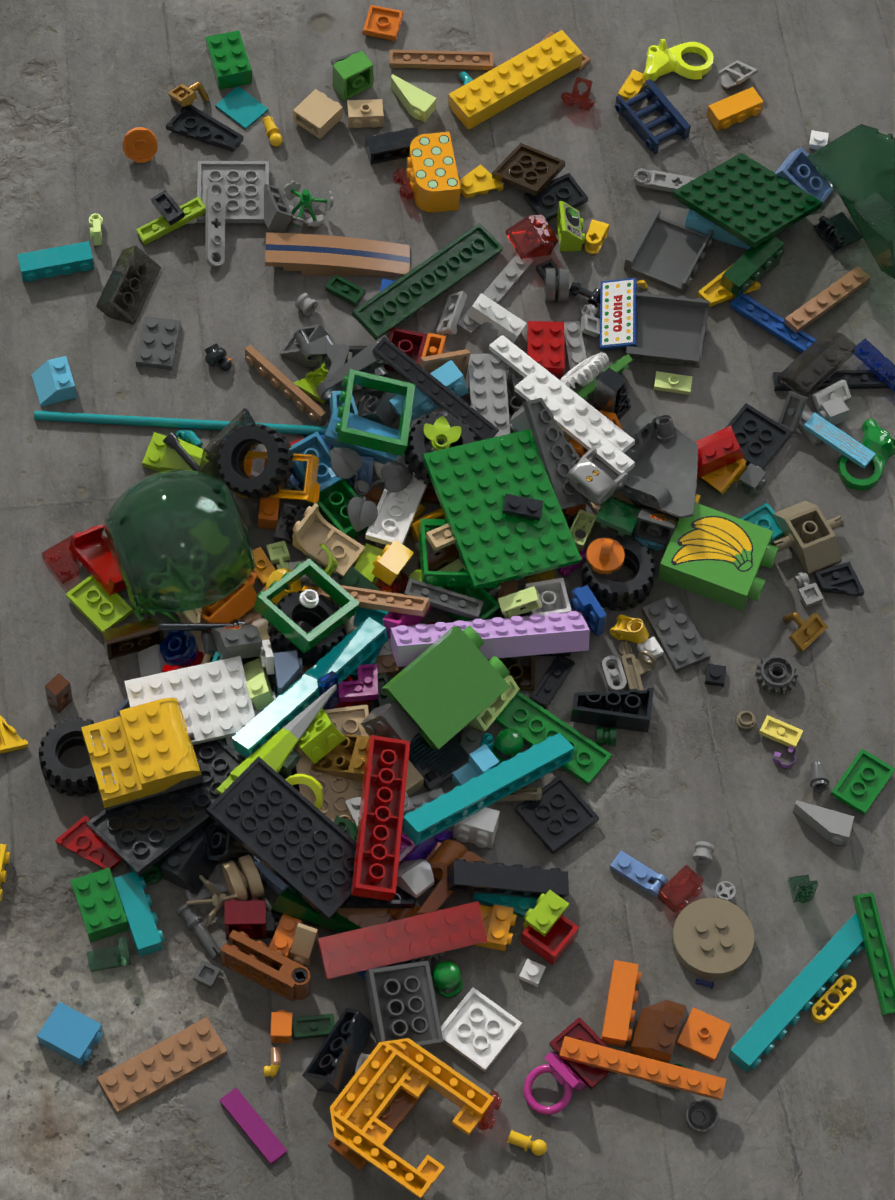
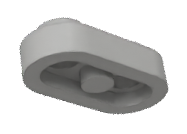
[601,656,627,692]

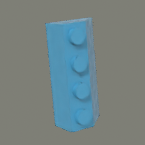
[323,407,399,465]

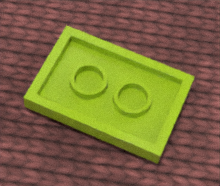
[66,575,133,632]

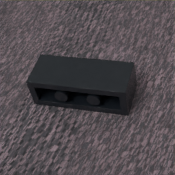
[365,127,419,165]

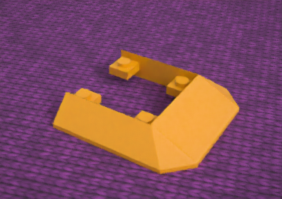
[330,1038,494,1199]

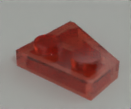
[42,535,79,584]

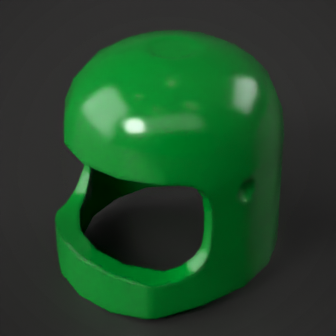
[492,728,523,763]
[432,960,463,999]

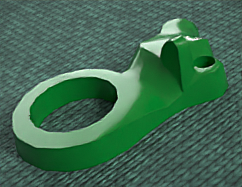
[835,418,895,491]

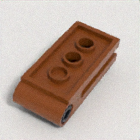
[221,930,311,1002]

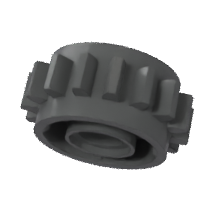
[755,654,798,696]

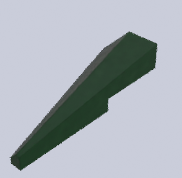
[271,888,361,933]

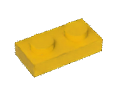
[618,70,647,101]

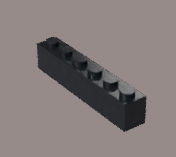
[447,859,569,899]

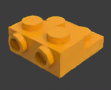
[700,459,747,495]
[475,904,517,951]

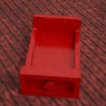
[69,524,144,595]

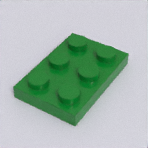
[831,749,895,816]

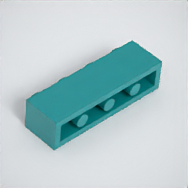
[17,241,94,282]
[114,872,165,957]

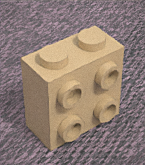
[293,89,343,139]

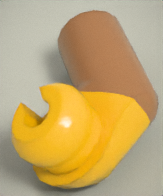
[264,1047,281,1078]

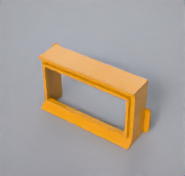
[236,451,320,503]

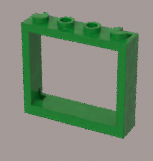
[335,369,415,456]
[418,519,499,588]
[254,559,360,653]

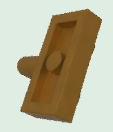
[168,81,209,107]
[783,612,828,652]

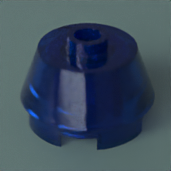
[159,631,199,666]

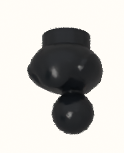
[204,343,232,371]

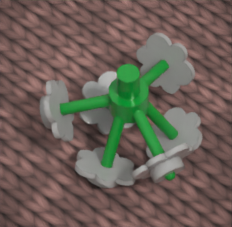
[283,181,334,228]

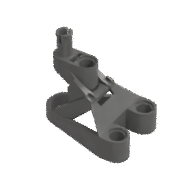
[294,329,389,401]

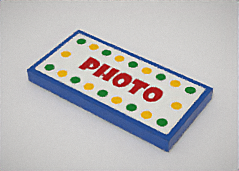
[600,278,637,350]

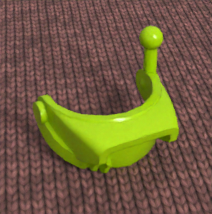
[319,543,339,576]

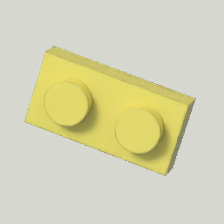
[759,715,803,748]

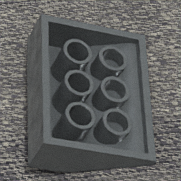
[364,961,443,1047]

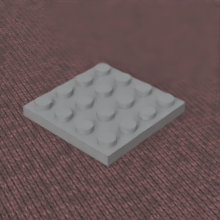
[197,161,269,223]

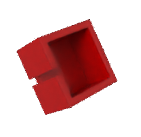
[521,915,579,965]

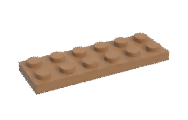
[97,1017,227,1114]

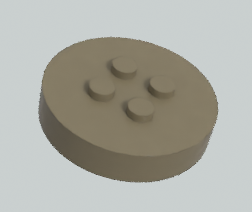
[672,898,754,979]

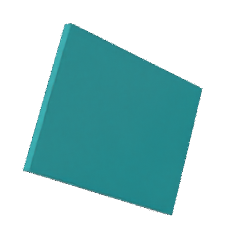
[215,86,269,130]

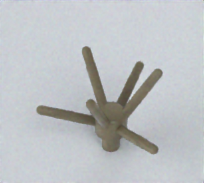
[186,875,238,929]

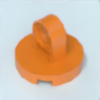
[123,127,158,163]
[586,537,625,574]

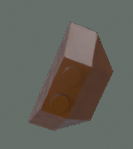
[630,1000,686,1063]

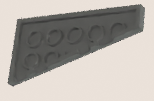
[522,398,591,510]

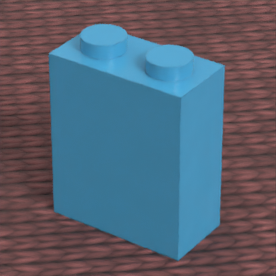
[37,1002,104,1066]

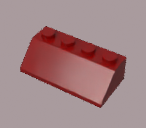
[695,426,745,479]

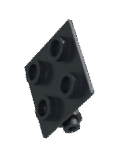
[813,212,862,252]

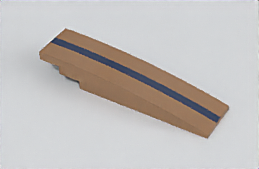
[265,232,410,277]

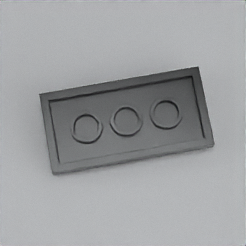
[641,594,711,672]

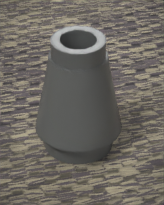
[810,761,829,792]

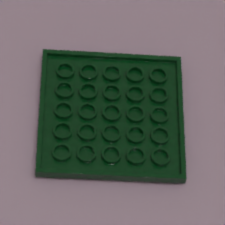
[672,153,822,248]

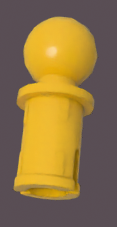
[262,116,283,147]
[507,1130,547,1156]

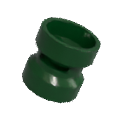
[595,726,617,746]

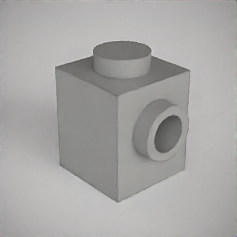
[818,396,849,425]

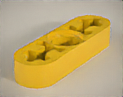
[810,975,856,1023]

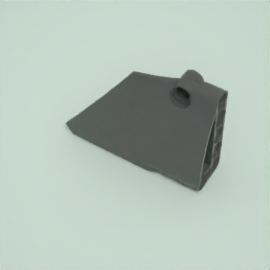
[595,412,698,519]

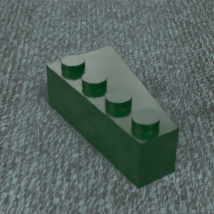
[720,236,784,297]

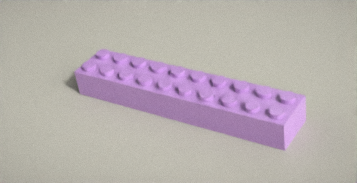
[391,611,590,667]

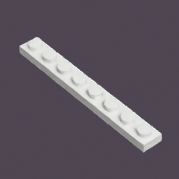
[514,376,635,476]

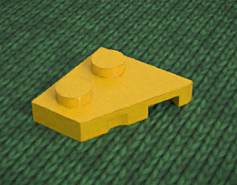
[459,164,504,198]
[0,715,28,754]

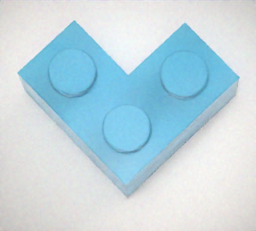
[452,744,499,786]

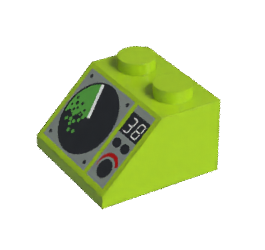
[557,201,585,252]

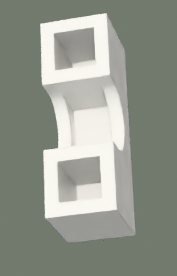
[467,293,527,344]

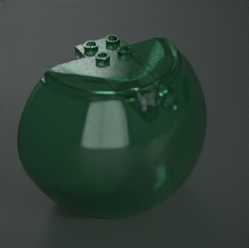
[104,469,255,612]

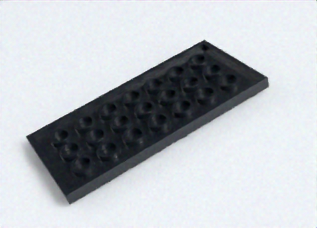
[86,739,244,876]
[205,756,356,921]

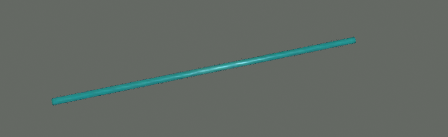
[34,411,327,435]

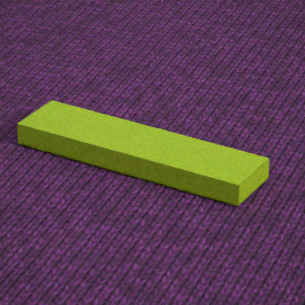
[136,196,206,245]

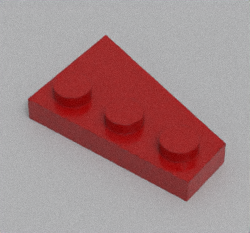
[55,815,122,871]

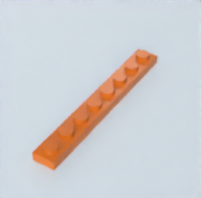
[559,1036,727,1101]

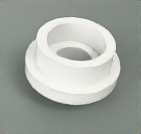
[299,589,319,608]

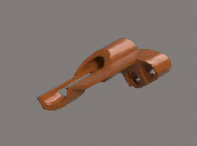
[388,840,488,921]

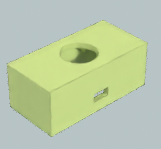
[570,509,597,552]
[498,586,543,618]

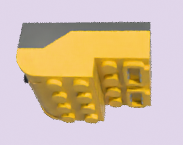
[81,698,202,811]

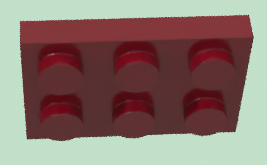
[549,1017,611,1090]

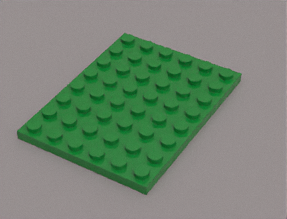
[422,429,582,589]

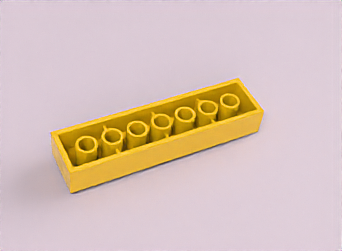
[448,30,582,130]

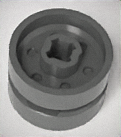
[544,268,569,302]

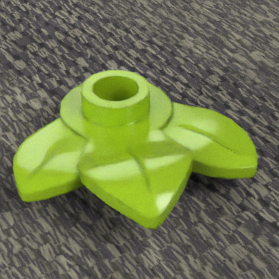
[423,416,461,451]

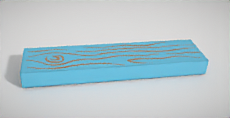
[803,413,876,469]

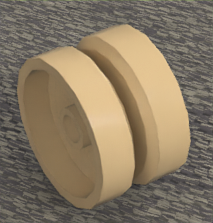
[221,854,264,901]

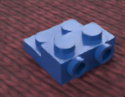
[569,585,607,636]

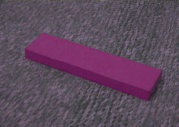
[219,1088,287,1165]

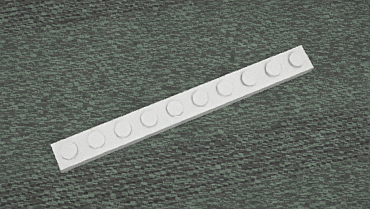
[489,335,635,453]

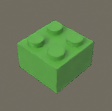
[333,51,373,101]

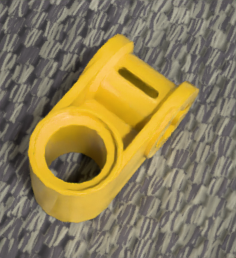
[585,219,610,255]
[609,615,649,644]

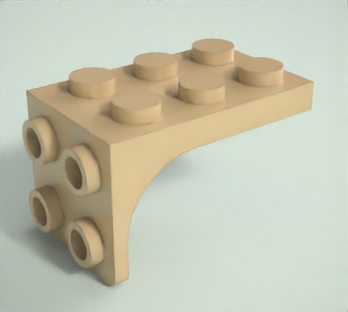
[292,503,365,578]

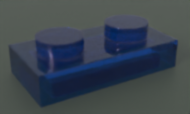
[317,671,340,710]

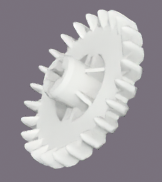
[560,353,609,388]

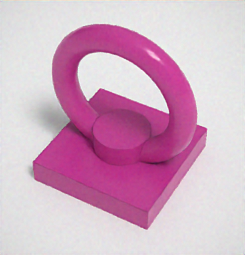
[524,1052,587,1115]

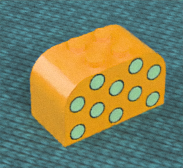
[406,132,461,213]

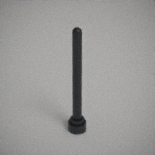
[163,432,229,505]
[158,619,245,631]

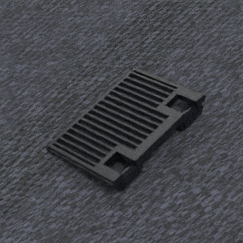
[409,733,469,791]

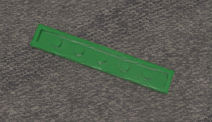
[852,892,895,1016]

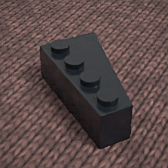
[593,367,631,420]
[570,687,654,733]
[302,1008,373,1094]

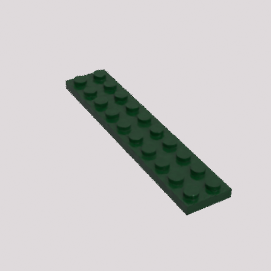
[351,222,504,340]

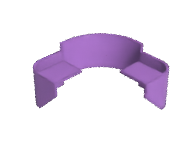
[773,746,797,768]

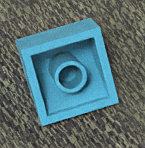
[31,356,77,407]

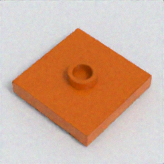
[362,5,404,41]
[676,1007,731,1062]

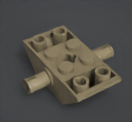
[772,501,844,575]

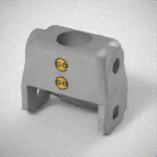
[567,447,628,505]

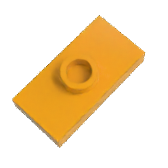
[244,547,276,587]

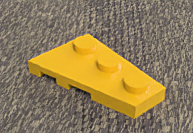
[697,264,761,307]

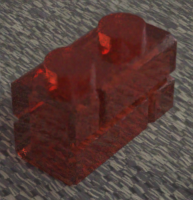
[658,865,704,913]

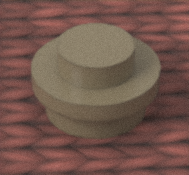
[736,711,756,730]

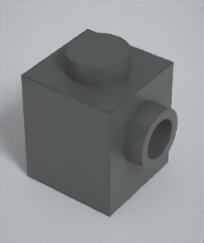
[737,463,767,498]

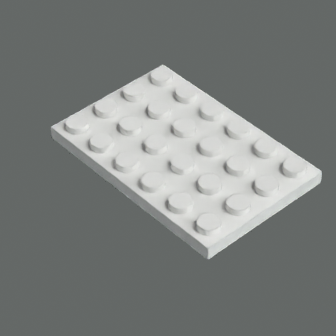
[124,656,255,745]

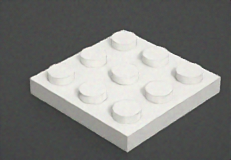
[441,987,522,1072]

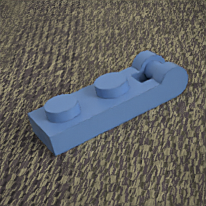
[610,851,668,897]

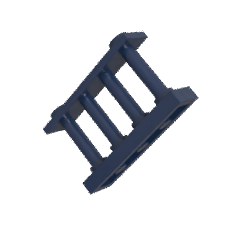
[615,79,691,154]

